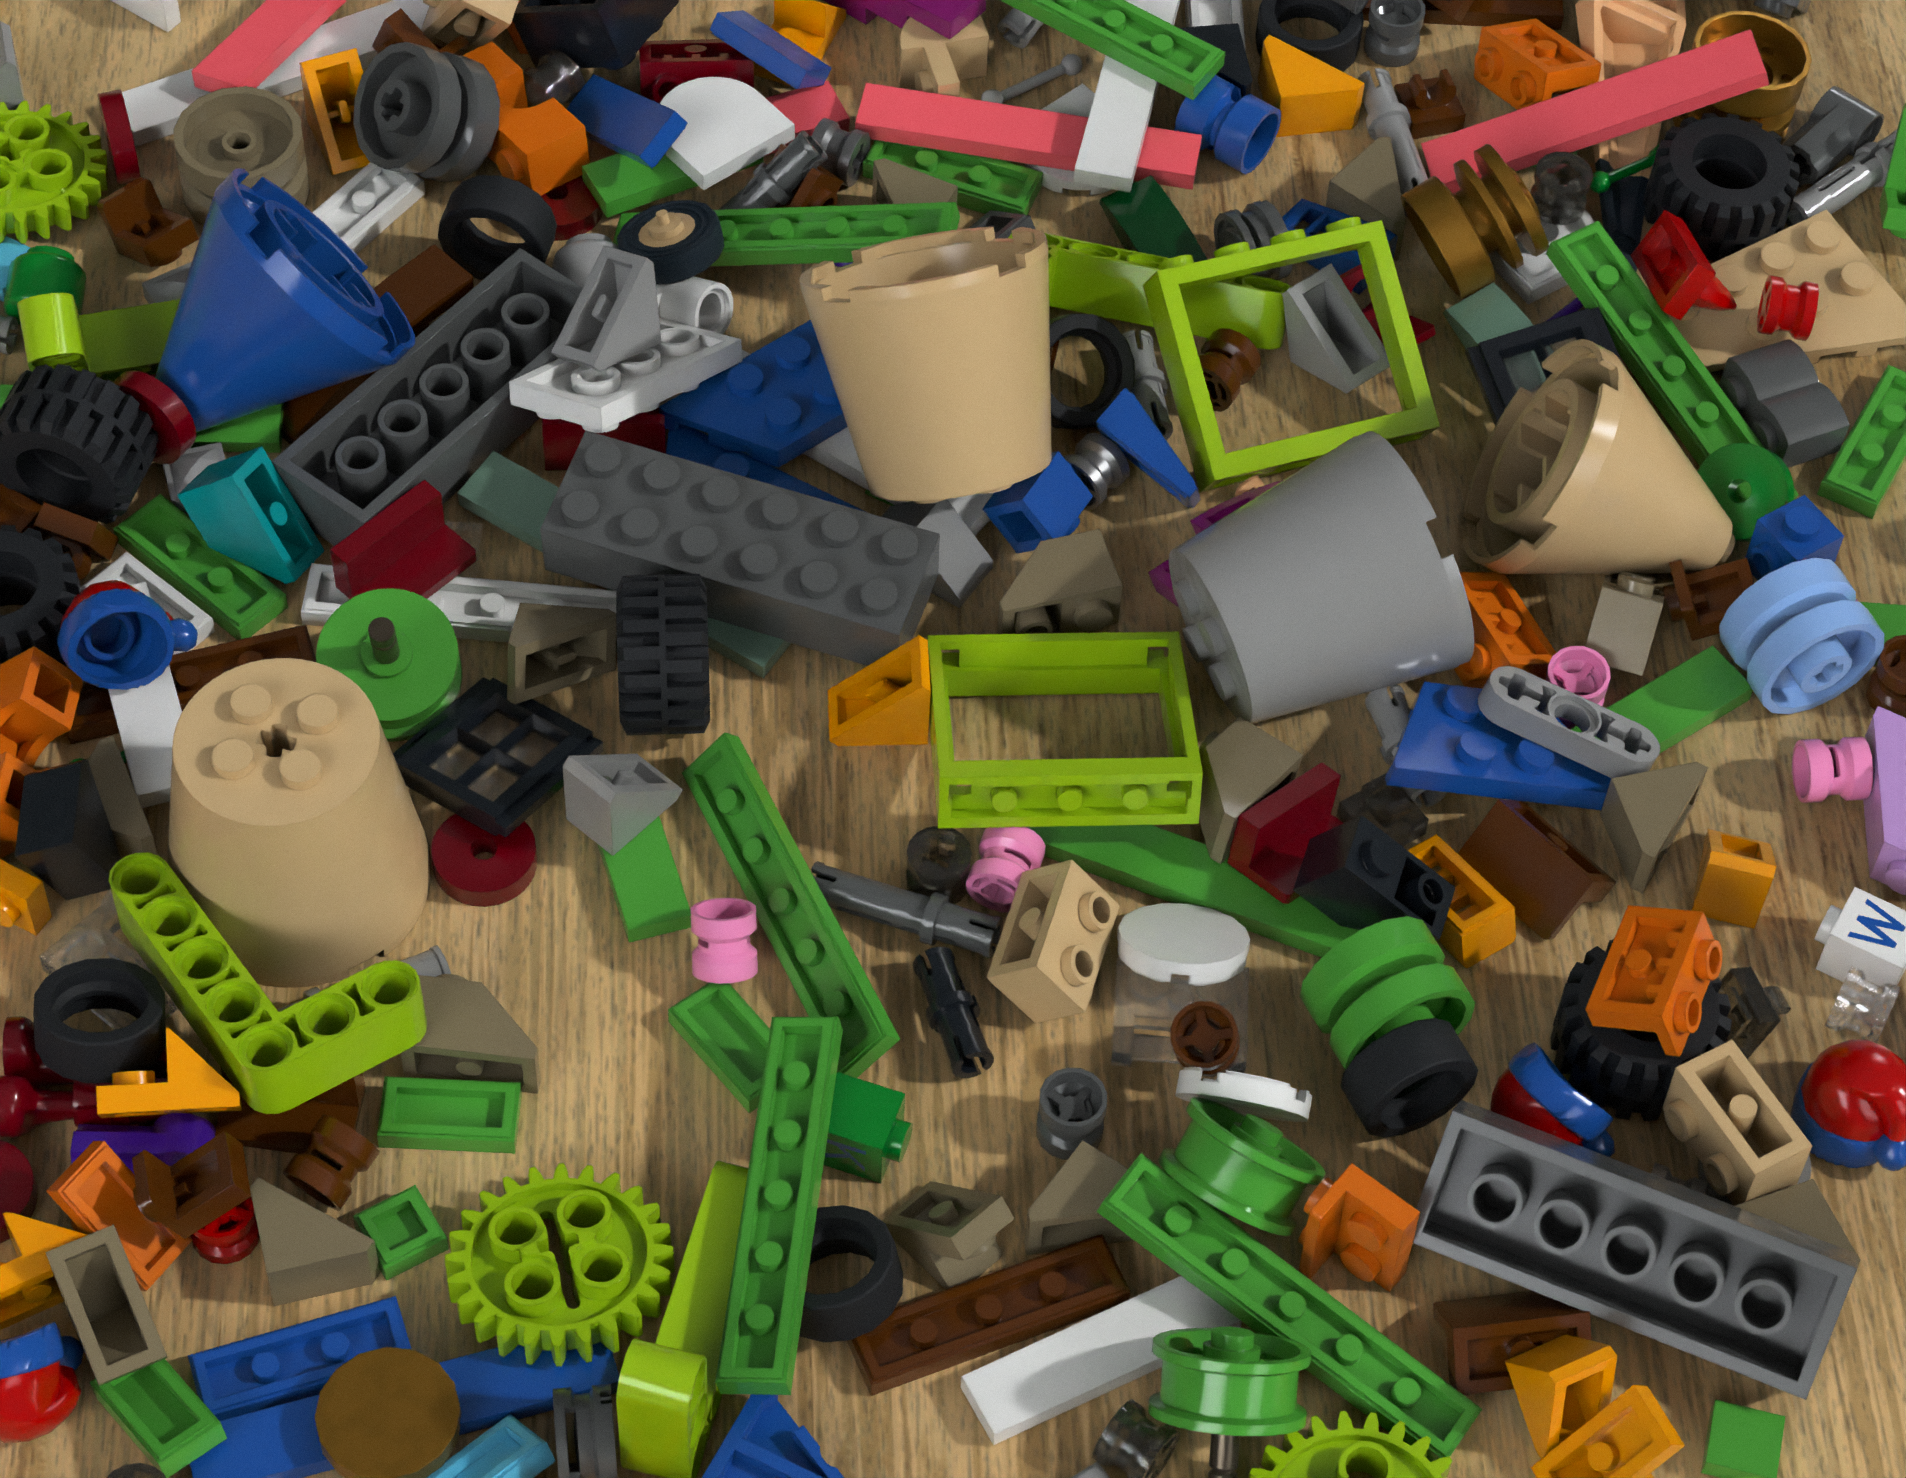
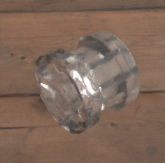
[1825,966,1901,1043]

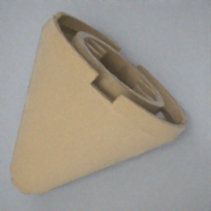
[1462,339,1735,574]

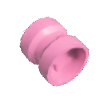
[1545,646,1611,730]
[1792,736,1873,803]
[966,827,1046,912]
[690,898,758,984]

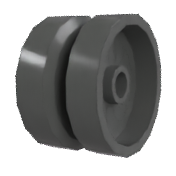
[353,42,500,183]

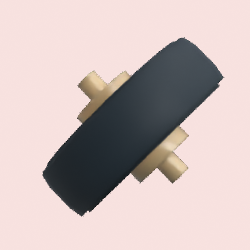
[617,200,724,284]

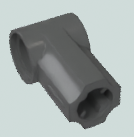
[1782,86,1884,188]

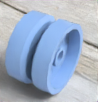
[1719,558,1884,715]

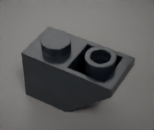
[1293,815,1456,941]

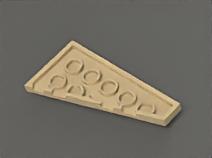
[1549,209,1906,388]

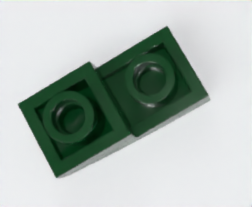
[1099,175,1207,262]

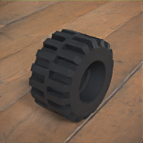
[1643,113,1800,262]
[0,364,159,524]
[0,525,81,666]
[616,574,710,735]
[1551,939,1732,1121]

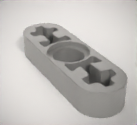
[1478,666,1660,778]

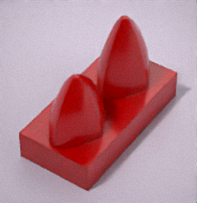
[1630,210,1737,321]

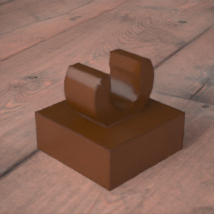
[1394,69,1466,139]
[34,502,119,581]

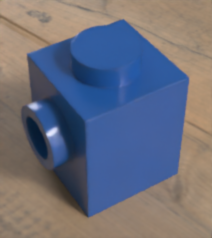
[982,451,1093,554]
[1745,495,1844,581]

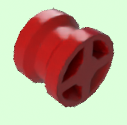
[1757,275,1819,341]
[191,1197,260,1264]

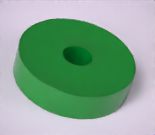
[1697,443,1794,542]

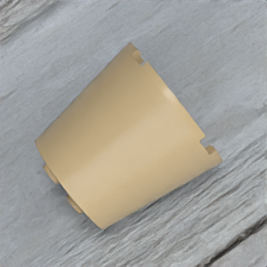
[799,227,1052,504]
[167,658,432,988]

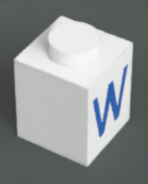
[1814,887,1906,1004]

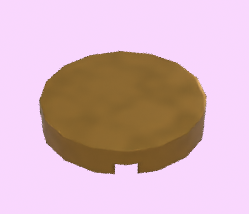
[315,1347,461,1478]

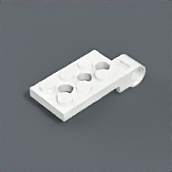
[509,276,742,433]

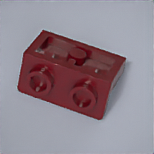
[639,39,754,104]

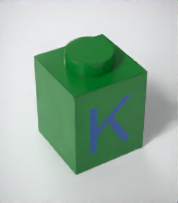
[824,1072,913,1184]

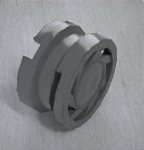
[1214,200,1293,280]
[553,1384,618,1478]

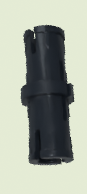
[913,947,994,1078]

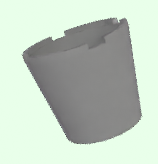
[1169,431,1474,724]

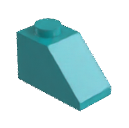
[177,446,325,584]

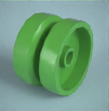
[1299,916,1475,1070]

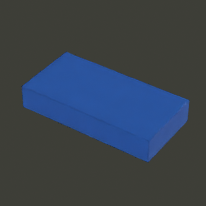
[709,10,832,89]

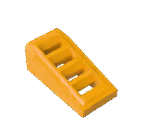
[1408,834,1516,968]

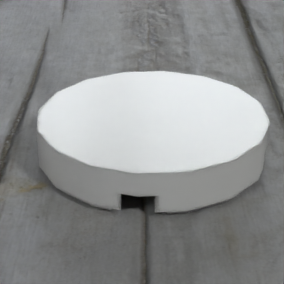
[1117,903,1250,986]
[1175,1067,1313,1122]

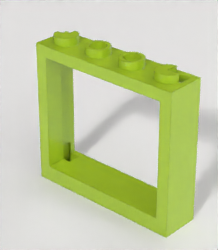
[1143,217,1440,492]
[927,631,1203,829]

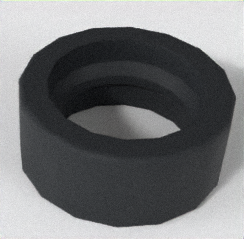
[1255,0,1364,72]
[438,175,557,280]
[1049,313,1135,429]
[33,958,166,1083]
[1341,1018,1478,1138]
[799,1205,903,1343]

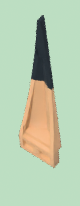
[1575,0,1686,271]

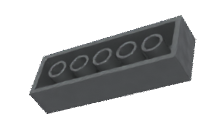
[271,248,583,546]
[540,430,940,666]
[1413,1100,1858,1400]

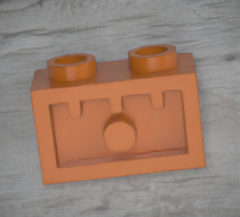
[1474,18,1602,110]
[1454,572,1556,689]
[1585,905,1722,1057]
[1298,1163,1420,1293]

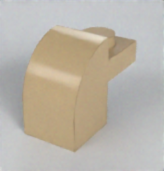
[898,15,989,97]

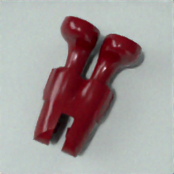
[0,1016,198,1137]

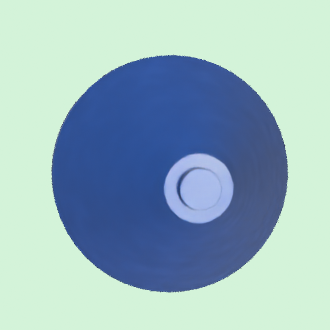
[155,168,415,433]

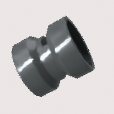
[1364,0,1425,67]
[1036,1068,1107,1160]

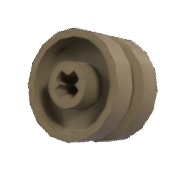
[173,86,310,225]

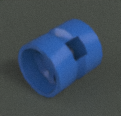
[1174,75,1281,175]

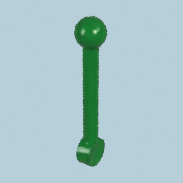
[1588,144,1659,194]

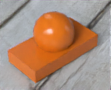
[46,1141,193,1291]

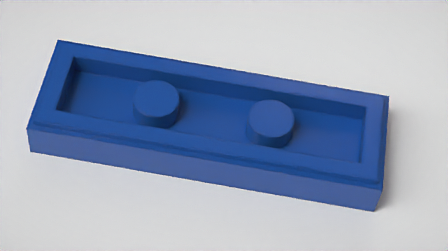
[566,74,688,168]
[188,1296,412,1421]

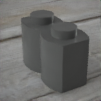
[1719,339,1850,468]

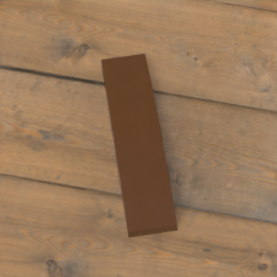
[282,244,474,445]

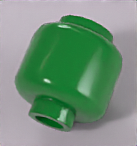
[4,246,86,326]

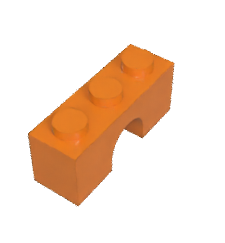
[462,41,590,196]
[0,646,83,859]

